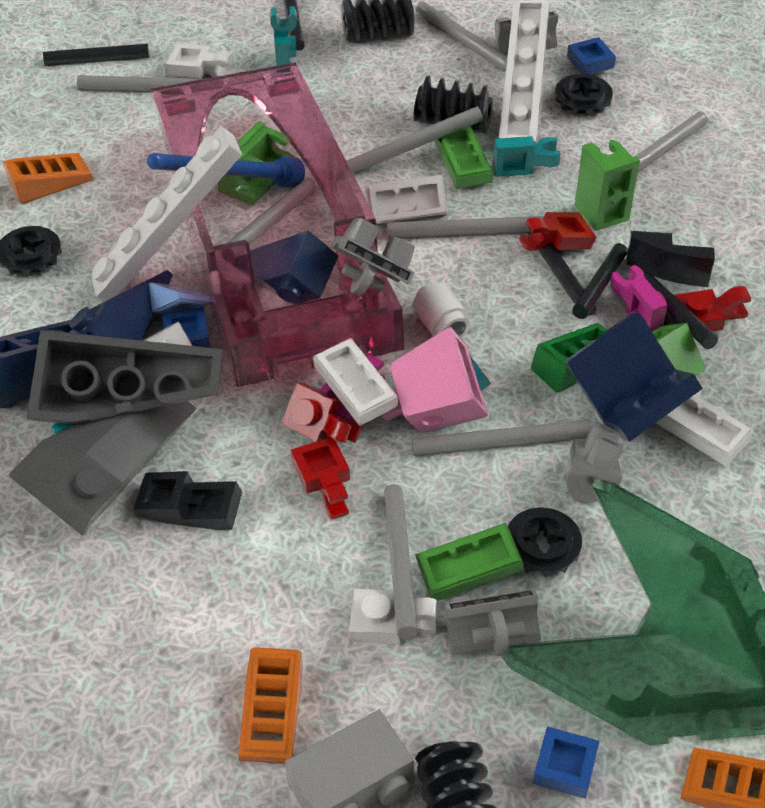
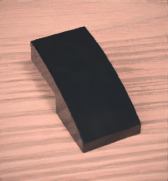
[626,230,715,287]
[133,471,243,530]

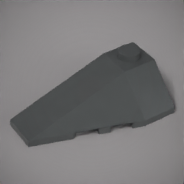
[27,330,223,425]
[9,401,196,535]

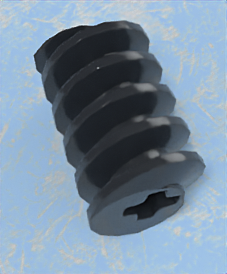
[341,0,415,42]
[413,76,493,134]
[414,741,496,808]

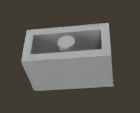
[285,709,414,808]

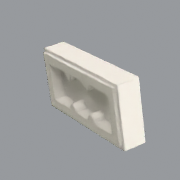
[365,175,448,225]
[313,338,398,426]
[656,395,754,467]

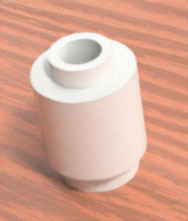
[413,282,470,338]

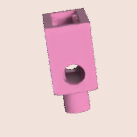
[381,327,488,432]

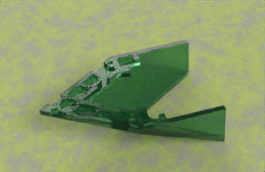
[501,478,765,745]

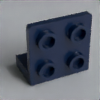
[565,312,703,442]

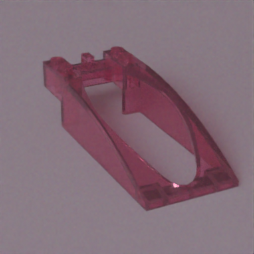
[151,62,405,387]

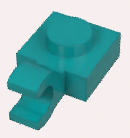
[270,6,297,71]
[493,136,561,177]

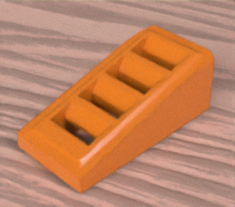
[3,153,93,204]
[238,647,303,764]
[680,747,765,808]

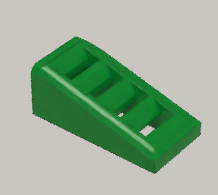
[531,323,607,392]

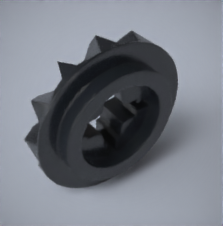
[555,74,613,116]
[0,226,62,277]
[508,507,582,577]

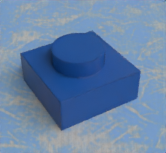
[567,37,616,74]
[162,307,210,348]
[533,726,600,799]

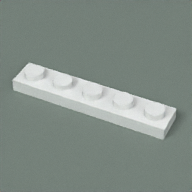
[499,0,549,144]
[91,126,242,302]

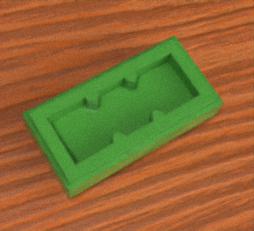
[434,126,493,189]
[415,523,524,601]

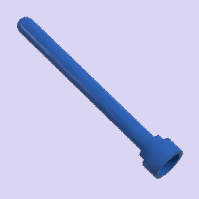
[147,153,305,188]

